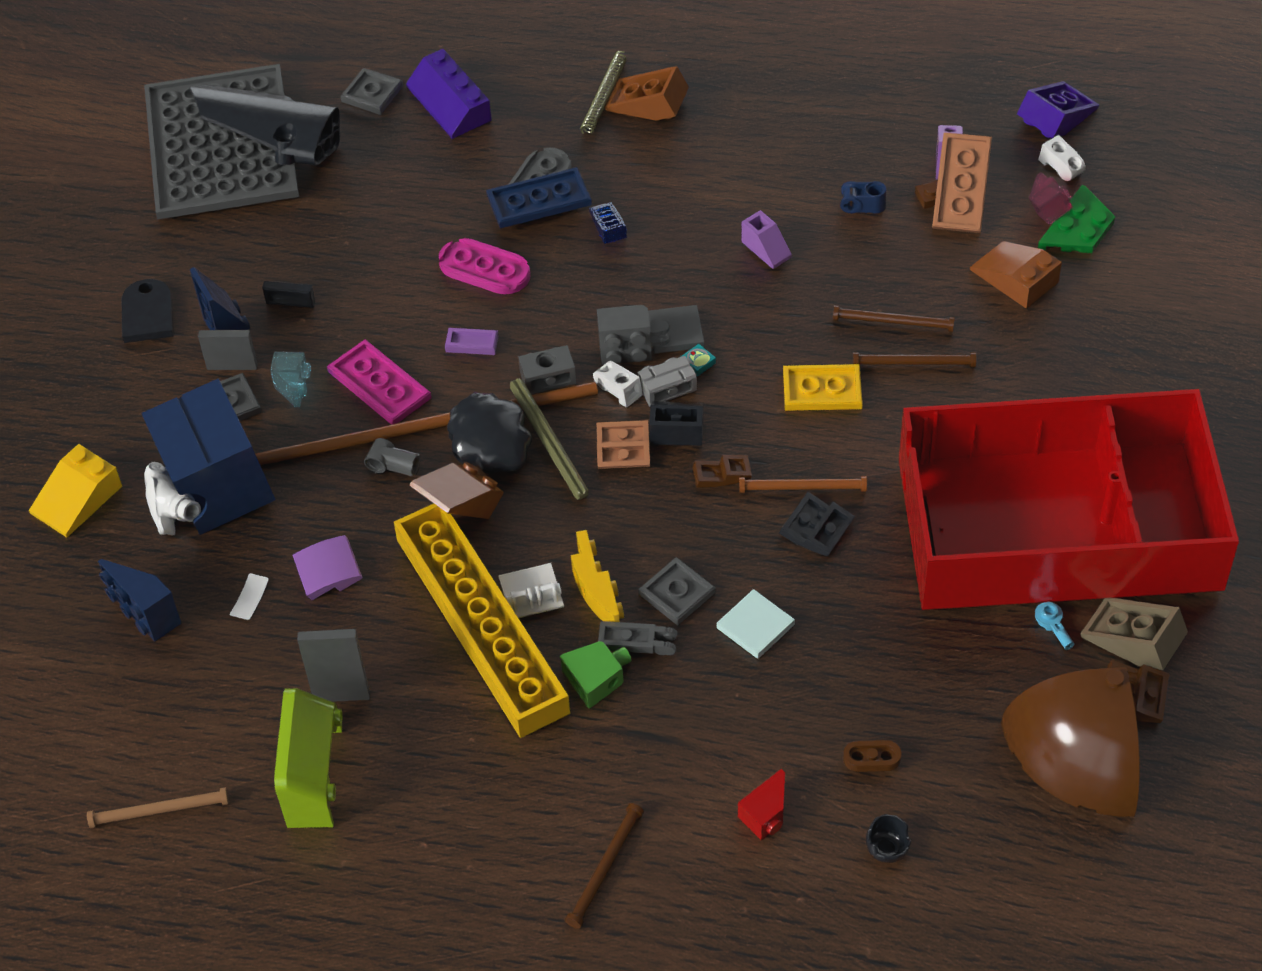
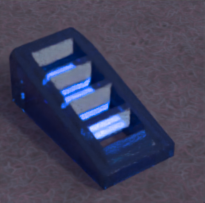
[589,202,627,244]

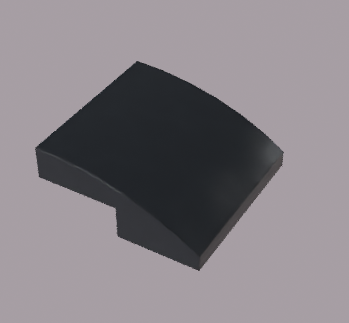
[779,492,855,556]

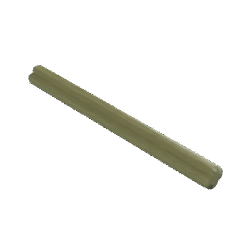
[510,378,588,500]

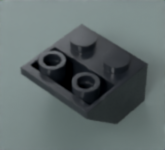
[649,401,704,446]

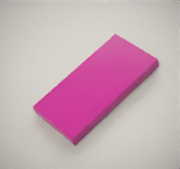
[327,339,432,425]

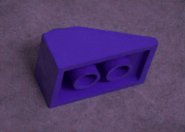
[1017,81,1099,138]

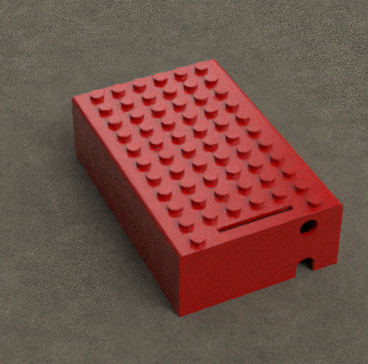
[899,389,1239,610]

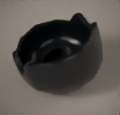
[866,814,911,863]

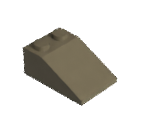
[1081,598,1188,670]

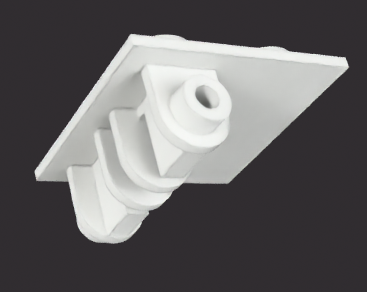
[498,563,564,618]

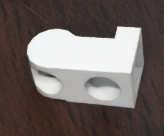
[1038,135,1085,181]
[593,361,643,408]

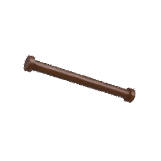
[833,305,955,332]
[853,352,976,367]
[565,803,644,929]

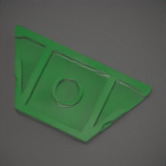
[1038,185,1115,253]

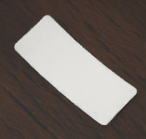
[230,573,268,620]

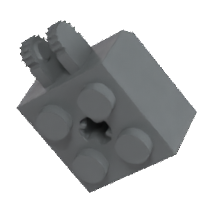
[597,305,670,365]

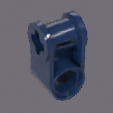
[840,181,886,213]

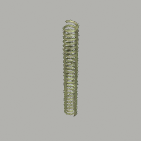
[580,51,627,134]

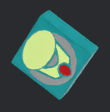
[681,344,716,377]

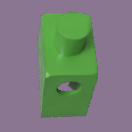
[560,641,632,708]

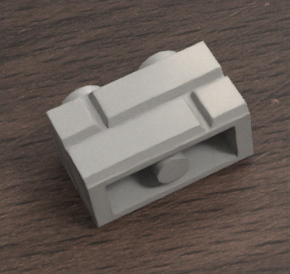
[638,356,697,407]

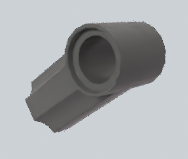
[364,438,420,476]

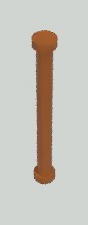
[739,476,867,493]

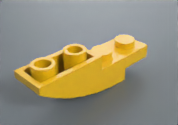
[571,530,624,622]

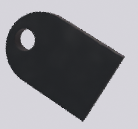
[121,279,174,343]

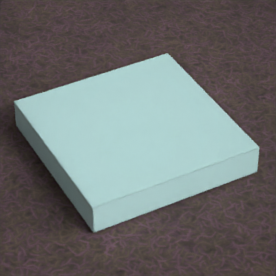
[717,589,795,659]

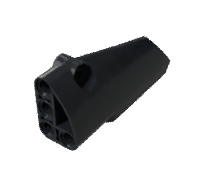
[190,84,340,165]

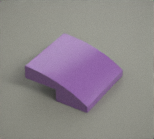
[293,535,363,600]

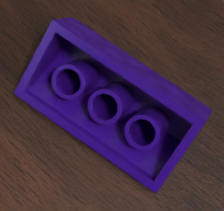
[406,49,492,139]

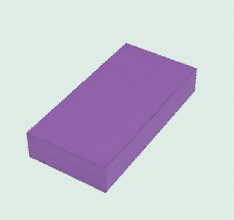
[445,328,499,355]

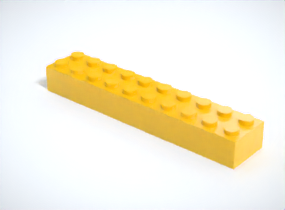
[394,504,570,738]

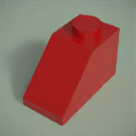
[738,769,785,840]

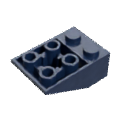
[98,559,182,642]

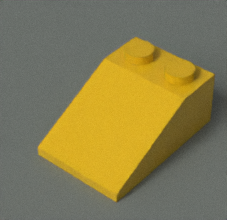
[29,444,122,537]

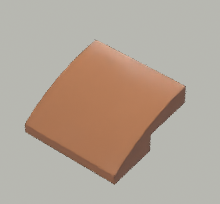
[597,420,650,469]

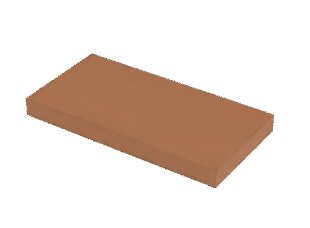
[932,132,992,233]

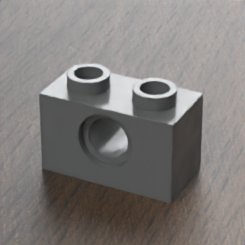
[518,345,576,394]

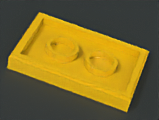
[783,364,862,411]

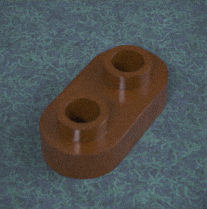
[843,740,901,772]

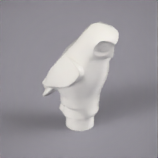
[144,462,201,535]

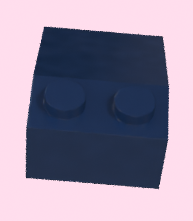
[190,267,250,330]

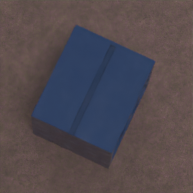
[141,378,276,535]

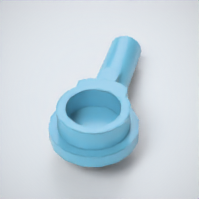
[1035,602,1074,650]

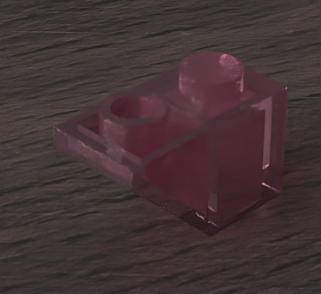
[1029,172,1073,225]

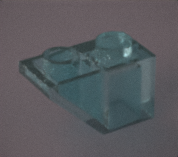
[270,352,311,407]

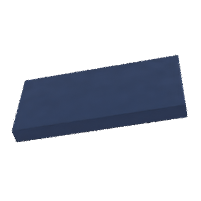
[486,167,592,228]

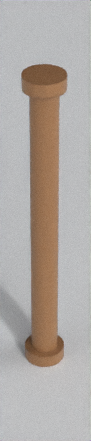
[87,787,229,829]

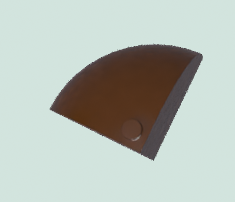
[1001,667,1140,817]

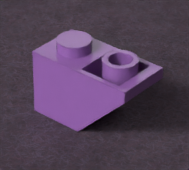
[742,210,792,269]

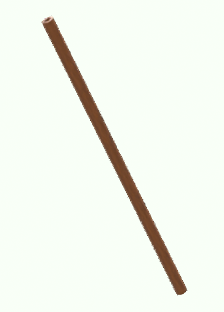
[255,382,598,466]

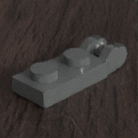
[598,621,677,656]

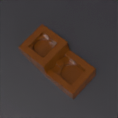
[693,455,752,488]

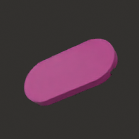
[439,238,531,294]

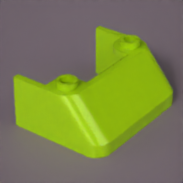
[275,688,343,828]

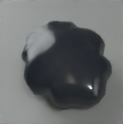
[447,392,532,474]

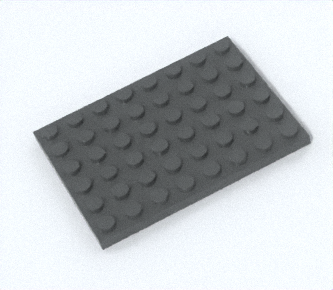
[144,64,299,219]

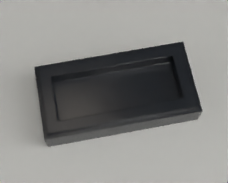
[262,281,316,308]

